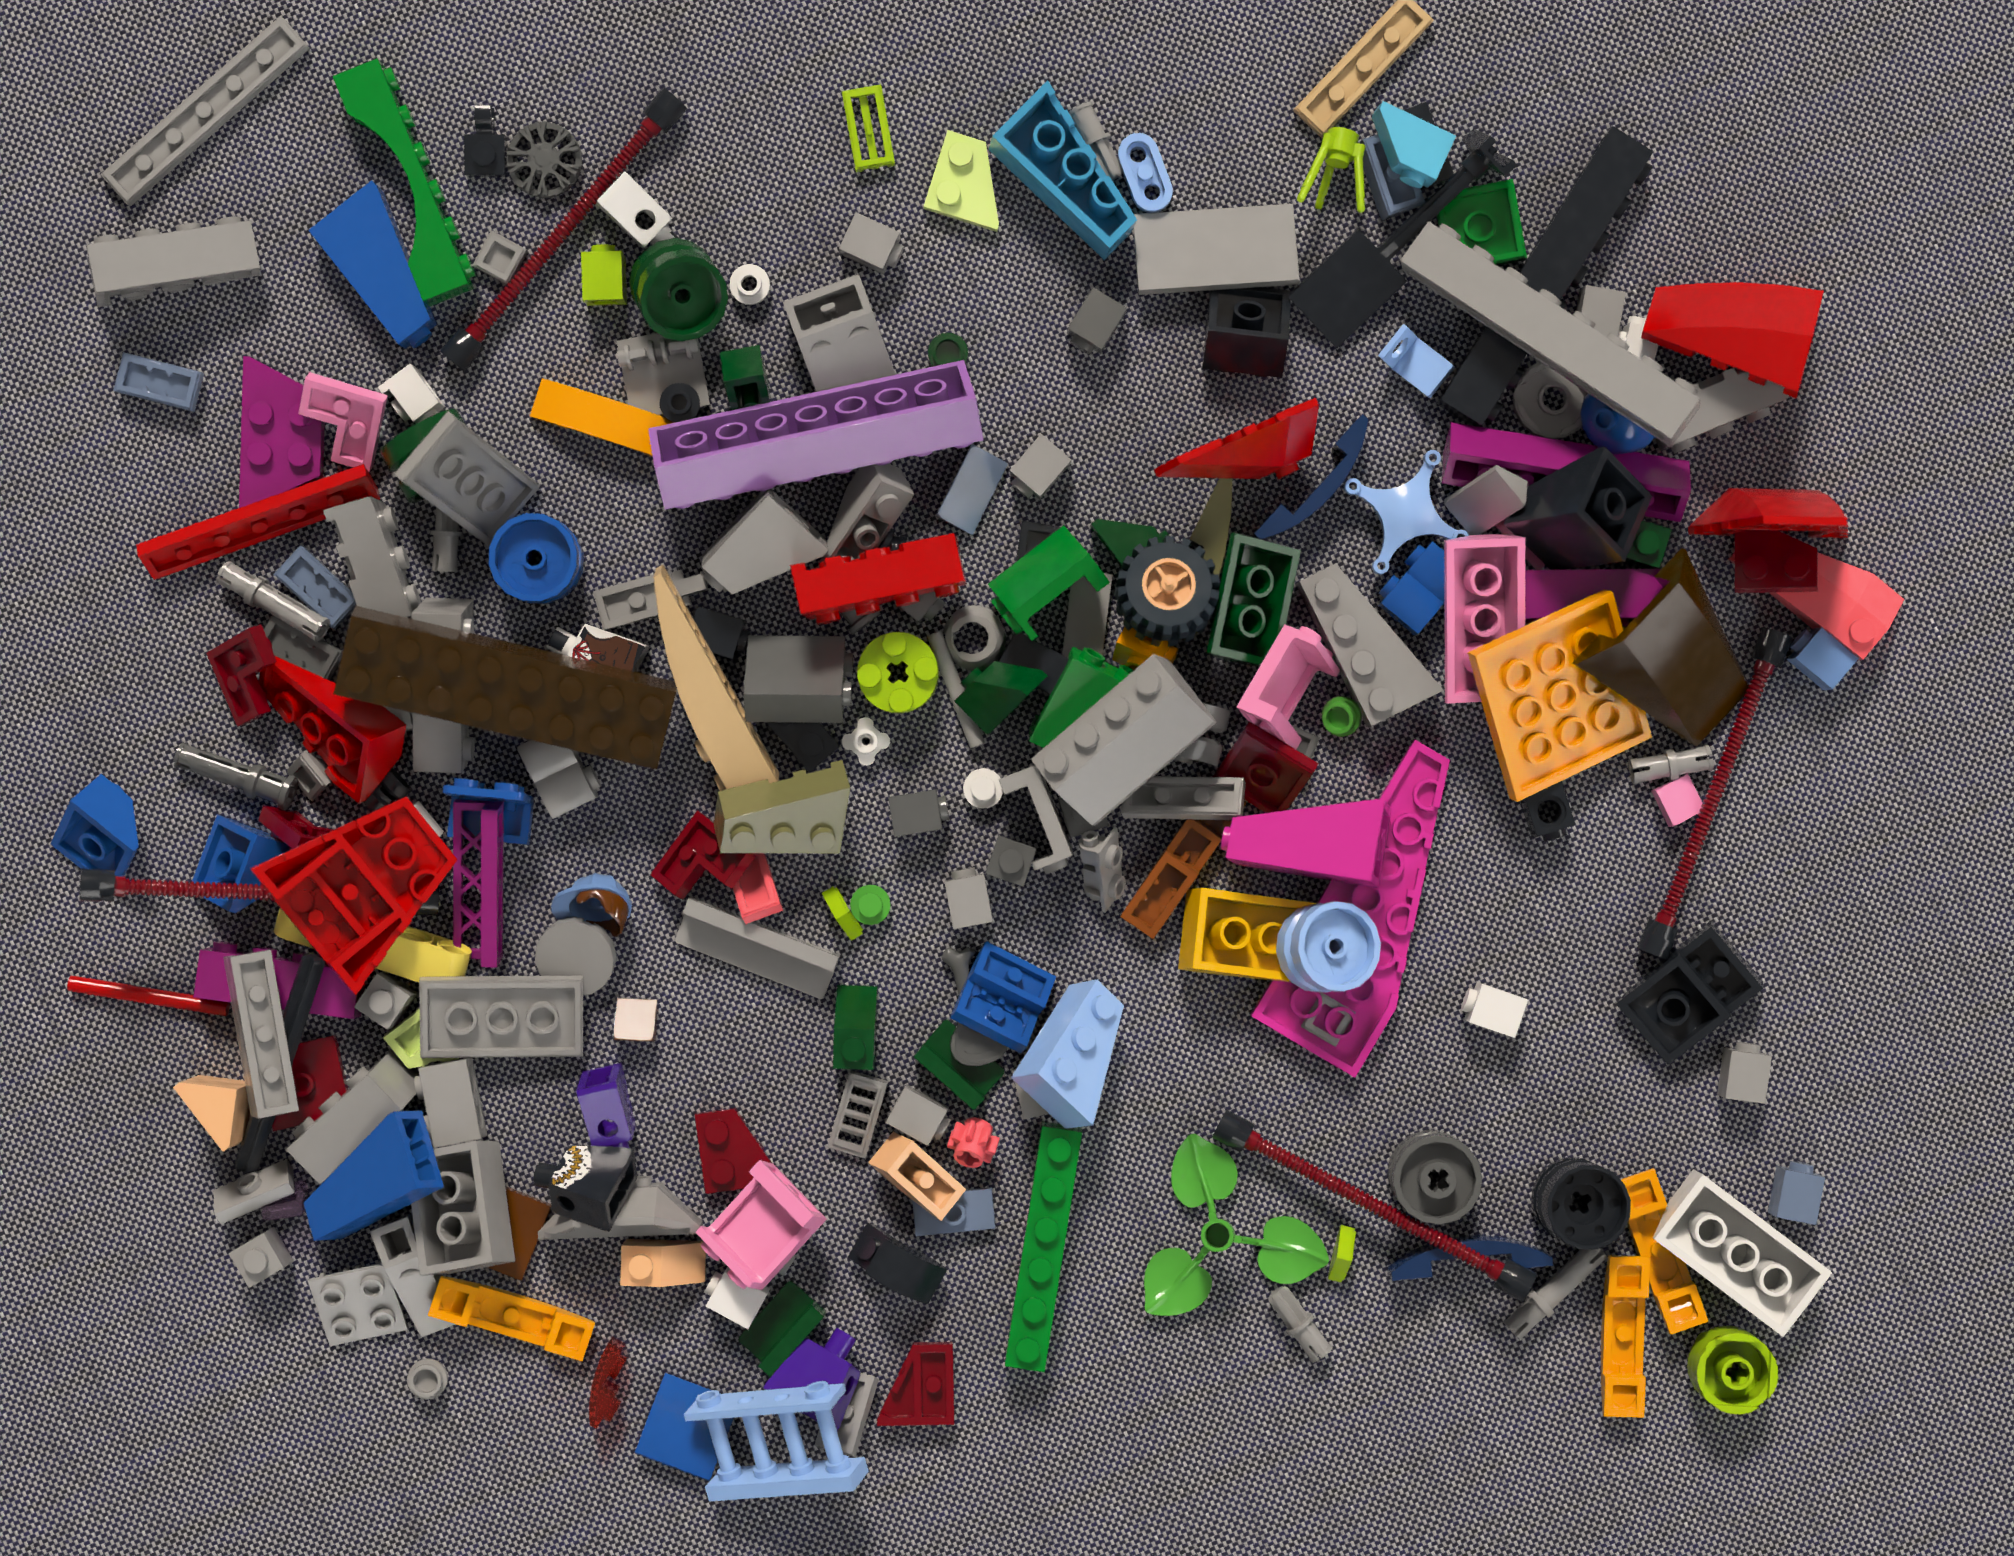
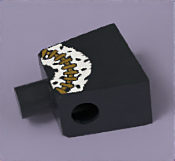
[533,1145,638,1232]

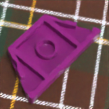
[239,356,325,508]

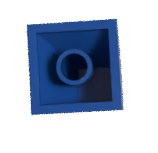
[50,774,139,876]
[192,815,290,913]

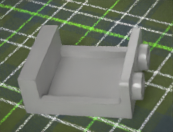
[998,765,1074,875]

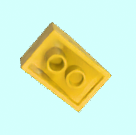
[1178,888,1316,982]

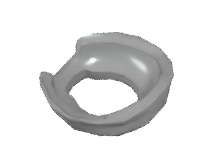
[943,605,1006,671]

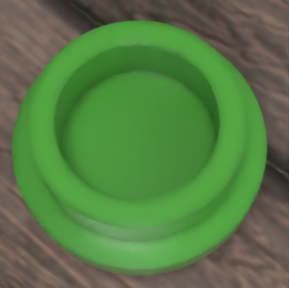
[1322,696,1362,737]
[850,885,891,925]

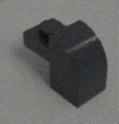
[848,1222,948,1304]

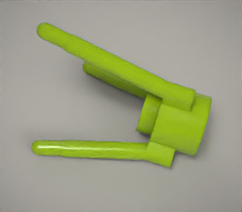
[1297,127,1366,213]

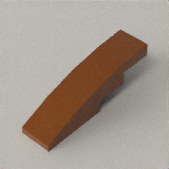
[1120,800,1246,939]

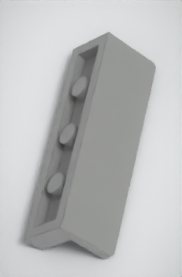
[675,897,841,999]
[223,950,299,1119]

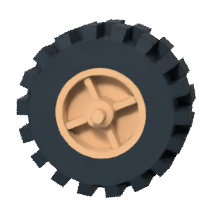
[1115,536,1220,647]

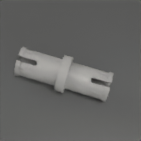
[1628,745,1714,784]

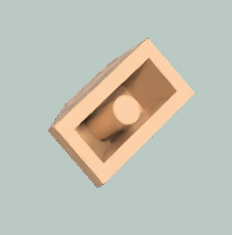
[868,1132,966,1221]
[620,1239,706,1287]

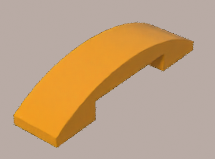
[530,378,674,457]
[1620,1168,1709,1335]
[1601,1255,1650,1418]
[428,1276,595,1361]

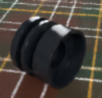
[1531,1157,1631,1250]

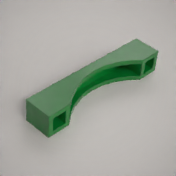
[333,58,476,307]
[1005,1121,1082,1372]

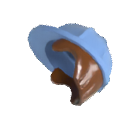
[551,873,632,937]

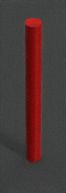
[67,975,230,1016]

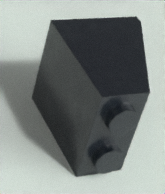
[1504,447,1652,570]

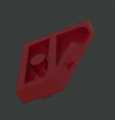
[694,1108,773,1194]
[877,1342,955,1426]

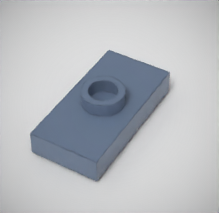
[113,352,204,412]
[273,545,357,629]
[912,1187,996,1236]

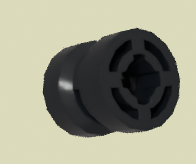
[364,767,412,812]

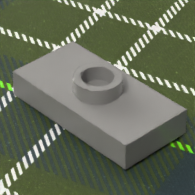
[213,1159,295,1224]

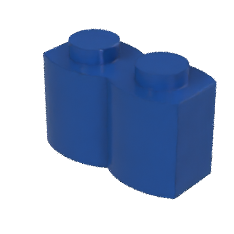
[1378,541,1444,636]

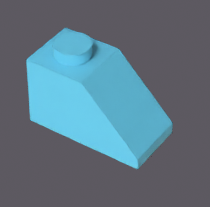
[1372,101,1456,188]

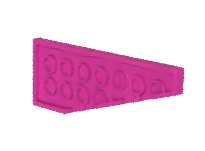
[1250,740,1450,1078]

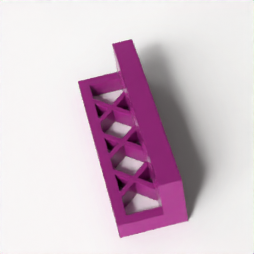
[453,799,504,968]

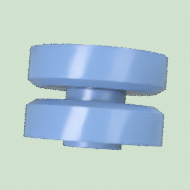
[1276,901,1381,993]

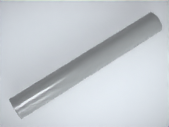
[927,631,985,749]

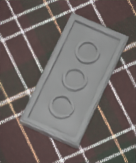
[1133,204,1300,295]
[394,411,540,546]
[419,975,583,1058]

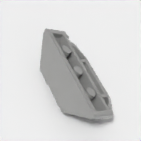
[538,1176,703,1240]

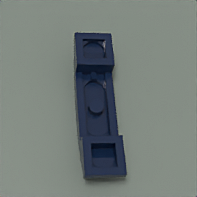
[1252,414,1368,540]
[1387,1235,1553,1281]

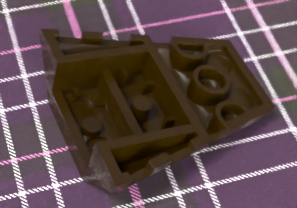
[1572,548,1749,747]

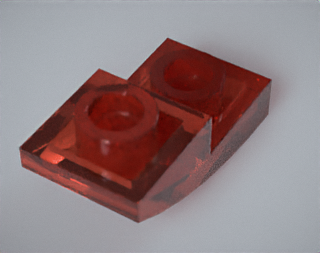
[589,1336,627,1429]

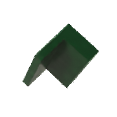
[914,1019,1004,1110]
[738,1280,826,1377]

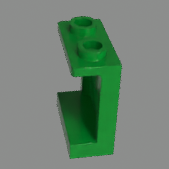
[988,525,1110,641]
[1029,647,1134,748]

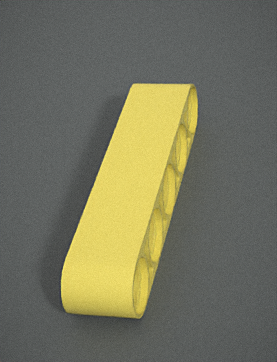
[273,909,472,982]

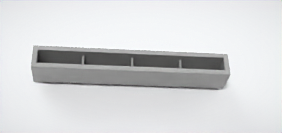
[1400,221,1700,447]

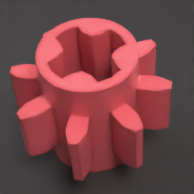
[947,1117,1000,1168]

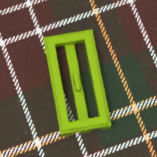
[842,84,895,173]

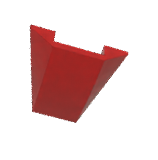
[1641,282,1824,398]
[1688,488,1848,538]
[250,796,458,995]

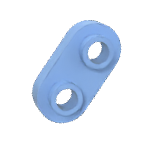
[1118,133,1173,213]

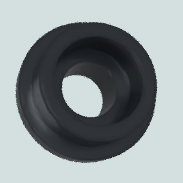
[660,383,700,423]

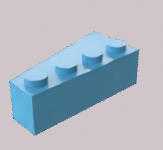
[988,80,1137,260]

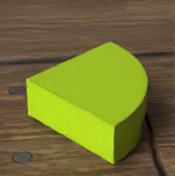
[822,886,863,941]
[1328,1225,1356,1283]

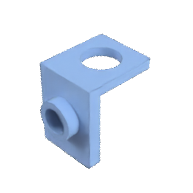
[1378,324,1455,398]

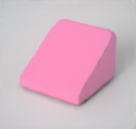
[1651,774,1703,827]

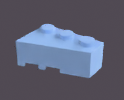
[1011,979,1124,1129]

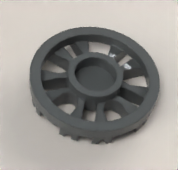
[507,121,582,198]

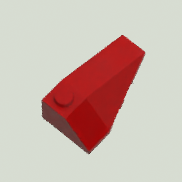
[1153,398,1319,479]
[259,656,406,804]

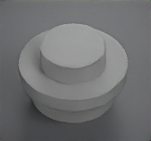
[407,1359,448,1400]

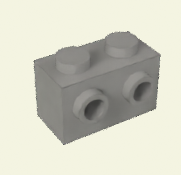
[414,1058,487,1148]

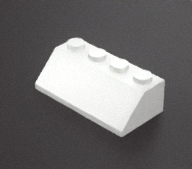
[1653,1169,1832,1337]

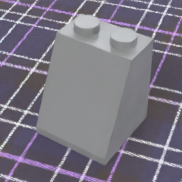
[702,489,829,595]

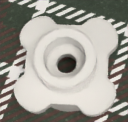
[842,717,890,765]

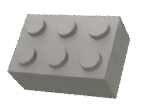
[411,1140,515,1276]

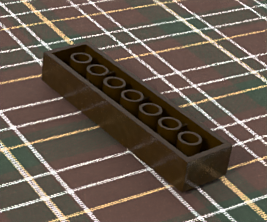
[334,606,676,769]

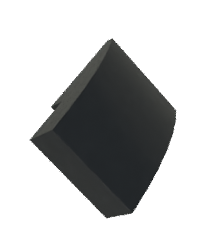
[1616,920,1763,1065]

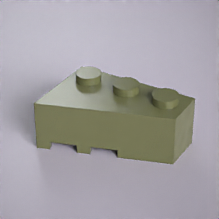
[713,760,851,854]

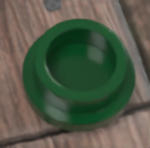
[928,333,968,366]

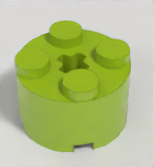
[857,632,939,714]
[1687,1326,1778,1414]

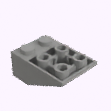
[783,274,896,392]

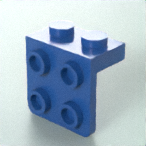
[443,778,534,845]

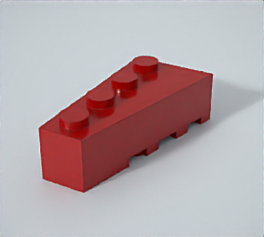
[790,533,967,625]

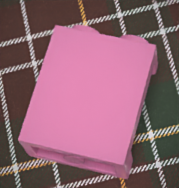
[1237,624,1340,749]
[696,1160,827,1290]

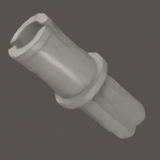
[1069,101,1123,181]
[430,507,462,572]
[1268,1286,1333,1363]

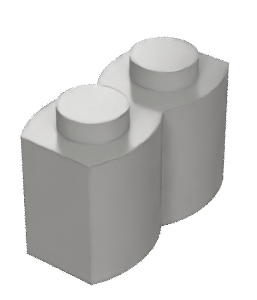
[517,740,601,819]

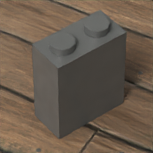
[744,635,853,723]

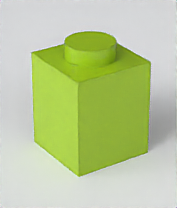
[581,244,627,306]

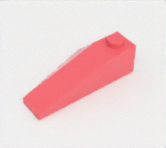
[1728,552,1904,660]

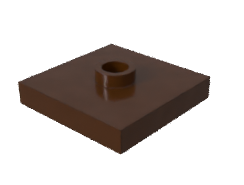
[487,1186,552,1281]

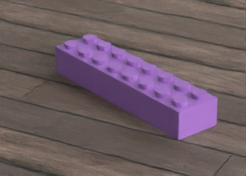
[648,360,984,510]

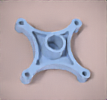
[1344,450,1469,575]

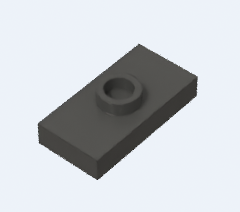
[264,615,343,680]

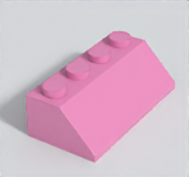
[1444,534,1525,704]

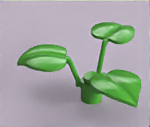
[1144,1134,1329,1316]

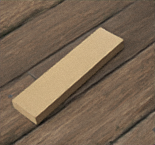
[1293,0,1434,138]

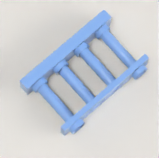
[684,1381,869,1501]

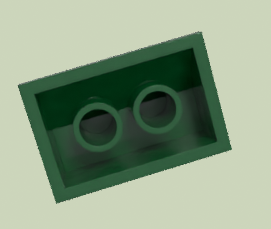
[1206,533,1301,667]

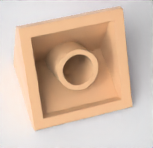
[173,1075,251,1152]

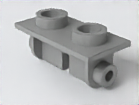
[1079,828,1126,913]

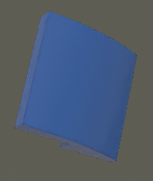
[950,941,1056,1054]
[635,1373,734,1481]

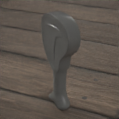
[941,947,1007,1067]

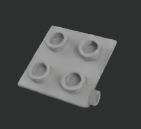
[617,333,710,415]
[308,1260,408,1346]

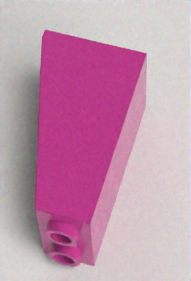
[1221,799,1392,888]

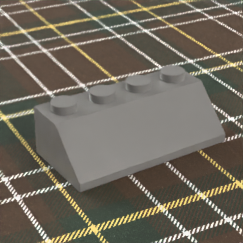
[1031,654,1217,826]

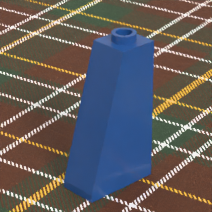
[309,180,437,349]
[304,1111,444,1241]

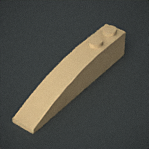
[653,565,779,791]

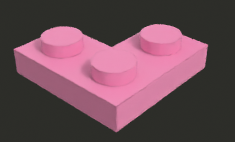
[298,372,388,472]

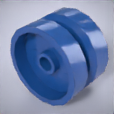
[489,513,584,604]

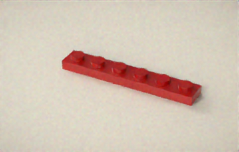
[136,464,380,580]

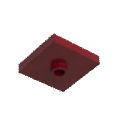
[1213,722,1319,813]
[272,1034,348,1131]

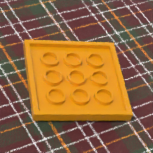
[1467,589,1652,802]

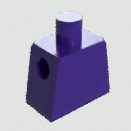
[576,1063,636,1148]
[763,1328,861,1431]

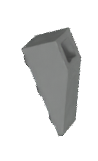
[818,464,914,568]
[370,1212,456,1338]

